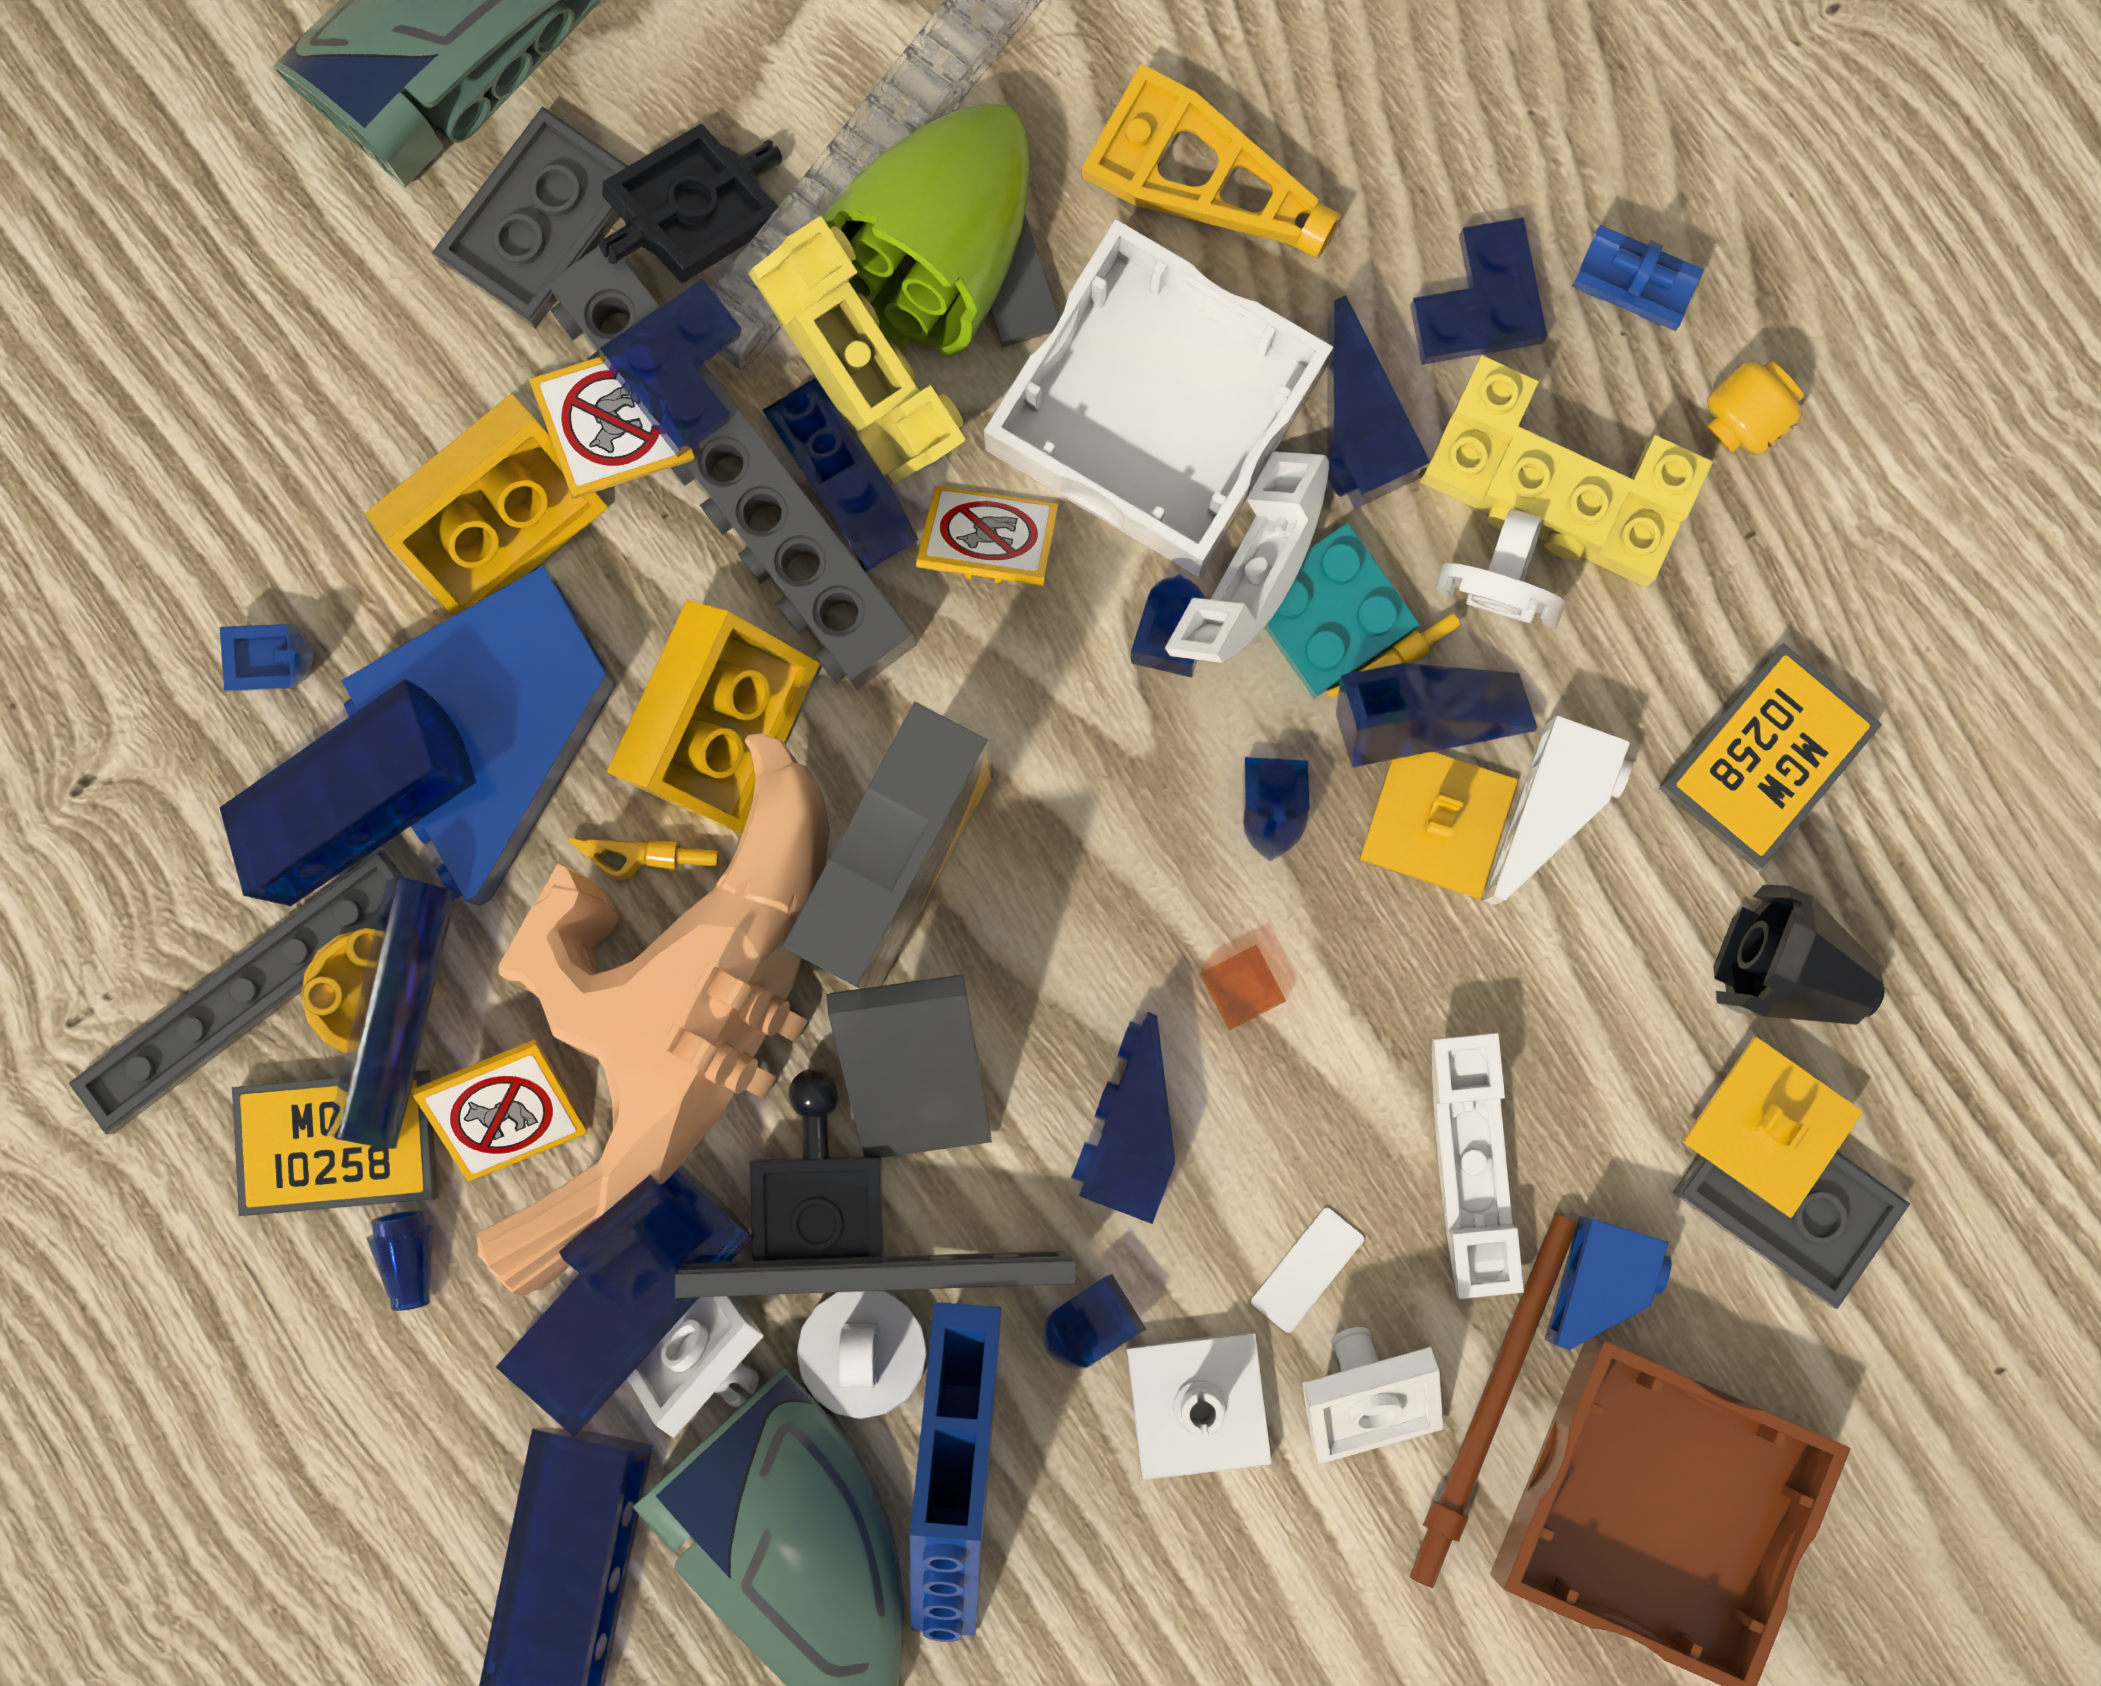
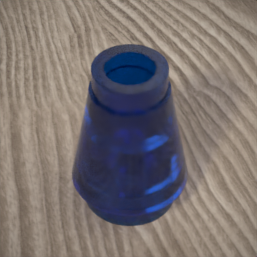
[367,1210,433,1311]

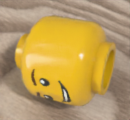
[1706,360,1804,455]

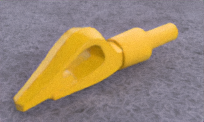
[1325,613,1461,700]
[568,836,720,881]

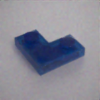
[1410,217,1548,365]
[599,279,742,457]

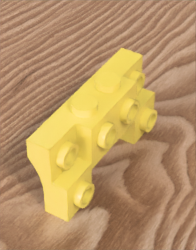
[748,215,966,488]
[1420,355,1713,587]

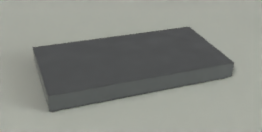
[826,975,992,1158]

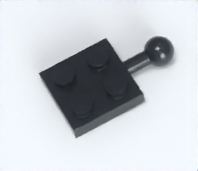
[750,1068,884,1261]

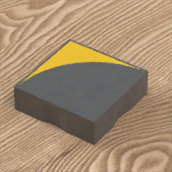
[782,701,994,989]

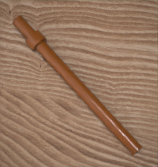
[1409,1213,1579,1588]

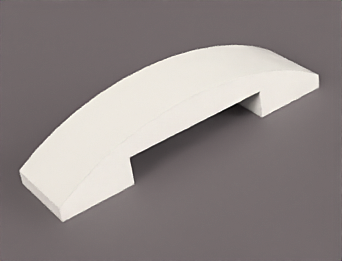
[1165,451,1330,663]
[1432,1033,1524,1299]

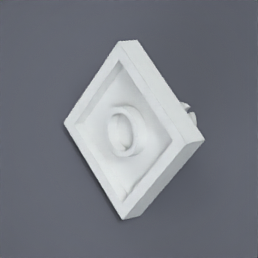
[618,1296,764,1438]
[1302,1327,1443,1464]
[1126,1331,1272,1480]

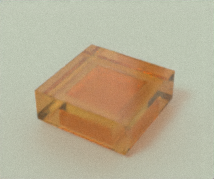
[1199,944,1286,1031]

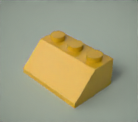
[365,393,608,616]
[606,600,820,834]

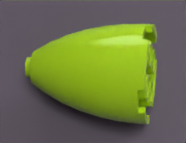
[822,103,1030,357]

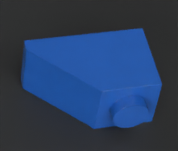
[1544,1216,1672,1350]

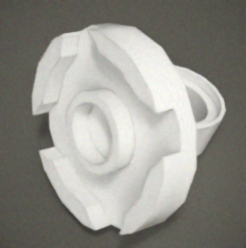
[1435,508,1566,628]
[797,1291,928,1419]

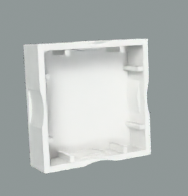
[984,219,1333,577]

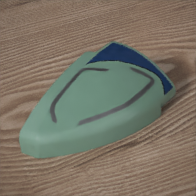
[273,0,602,188]
[633,1366,904,1686]

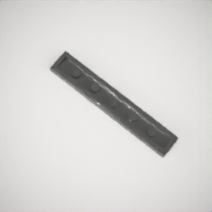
[68,849,422,1134]
[675,1250,1076,1298]

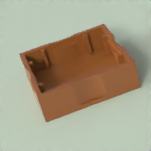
[1490,1337,1851,1686]

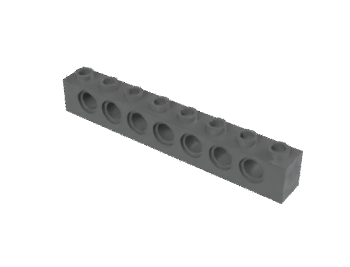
[547,246,916,690]

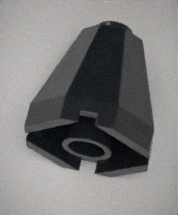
[1713,885,1885,1025]

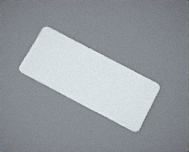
[1251,1207,1364,1333]

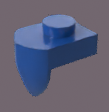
[219,624,315,692]

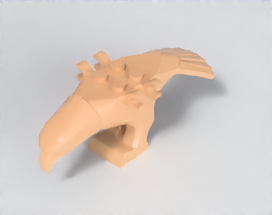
[476,733,830,1295]

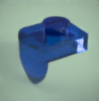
[1131,574,1207,678]
[1243,757,1310,861]
[1043,1274,1147,1370]

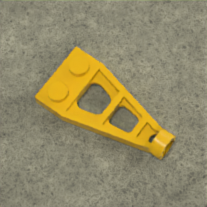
[1081,64,1341,259]

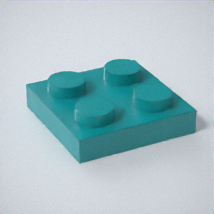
[1264,522,1420,699]

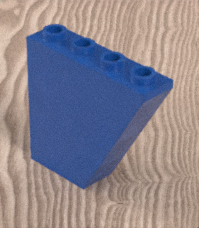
[341,566,616,906]
[910,1302,1001,1642]

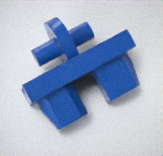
[1572,225,1704,331]

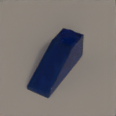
[1327,295,1431,509]

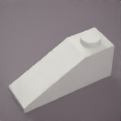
[1483,716,1632,905]

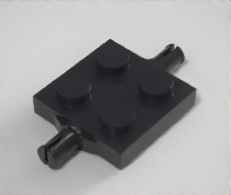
[599,123,782,284]

